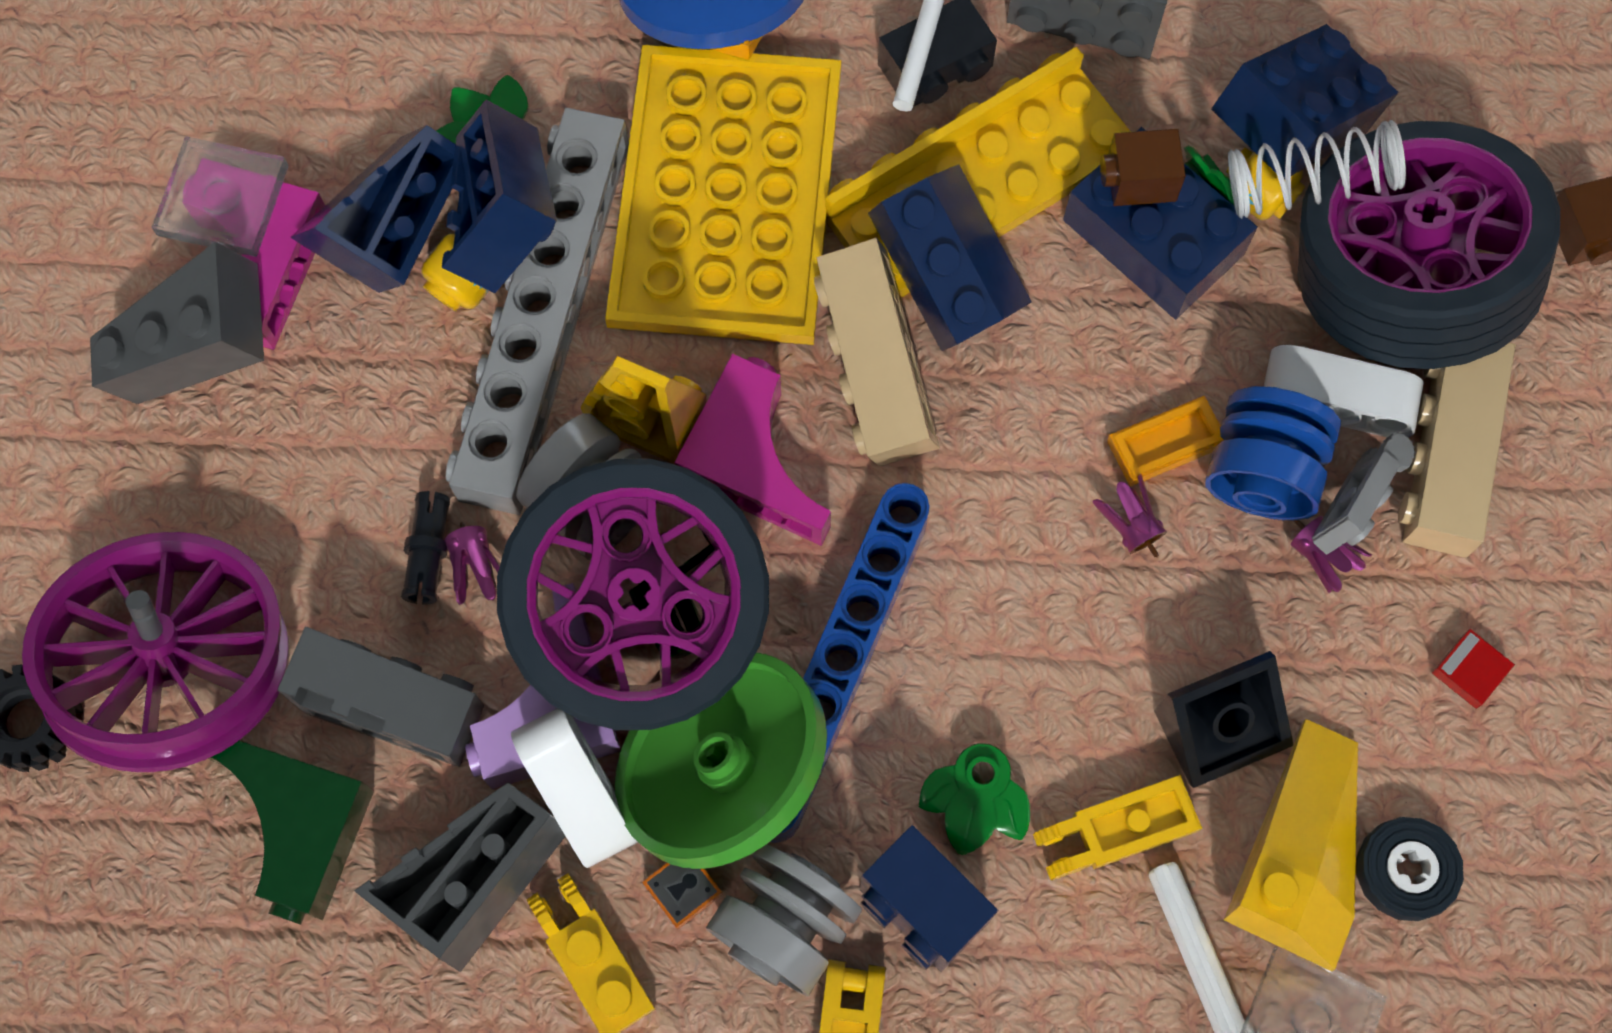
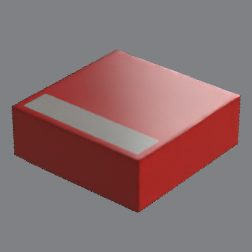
[1432,629,1515,709]

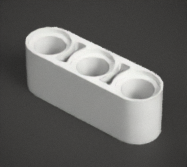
[1264,345,1424,437]
[511,708,638,868]

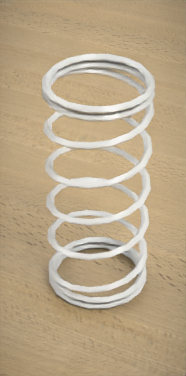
[1228,119,1406,219]

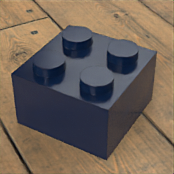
[860,825,999,972]

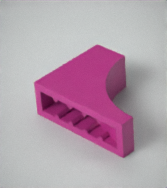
[184,160,325,350]
[674,354,831,546]

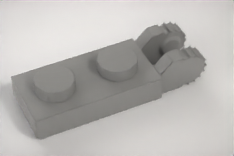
[1312,432,1416,555]

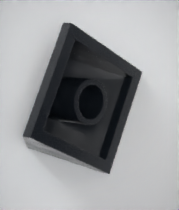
[1154,651,1294,788]

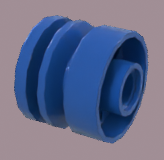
[1205,386,1341,521]

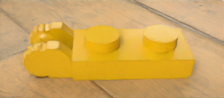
[1033,775,1203,880]
[526,873,656,1033]

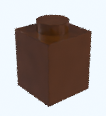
[1100,129,1186,206]
[1557,176,1612,266]

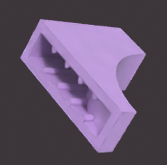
[465,583,621,789]

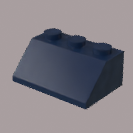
[868,164,1032,351]

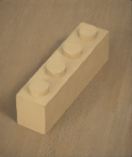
[814,238,940,466]
[1398,343,1516,558]

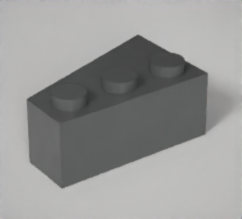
[90,242,264,404]
[278,626,484,767]
[354,783,565,972]

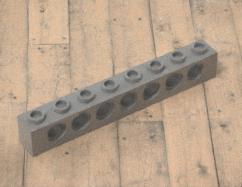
[446,107,629,515]

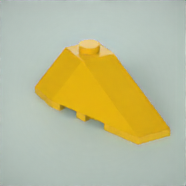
[580,356,707,463]
[1224,719,1358,972]

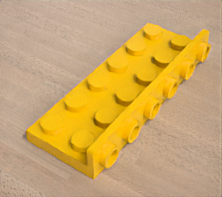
[825,47,1131,298]

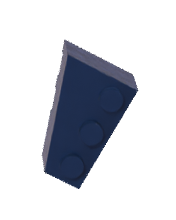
[442,100,557,293]
[290,125,456,293]

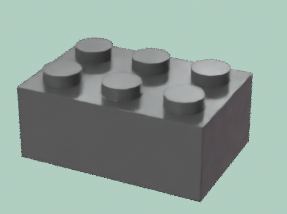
[1007,0,1168,60]

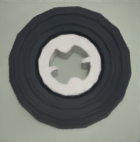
[1356,817,1464,921]

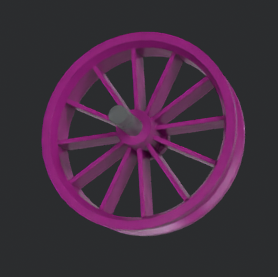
[22,532,290,772]

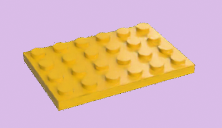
[605,45,842,345]

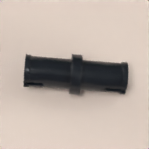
[401,491,450,605]

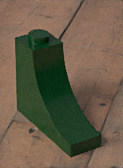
[208,741,374,925]

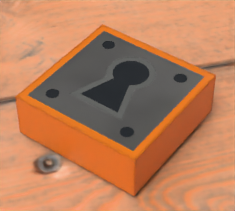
[642,863,723,930]

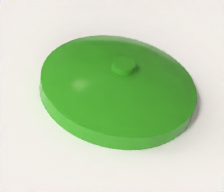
[615,653,827,869]

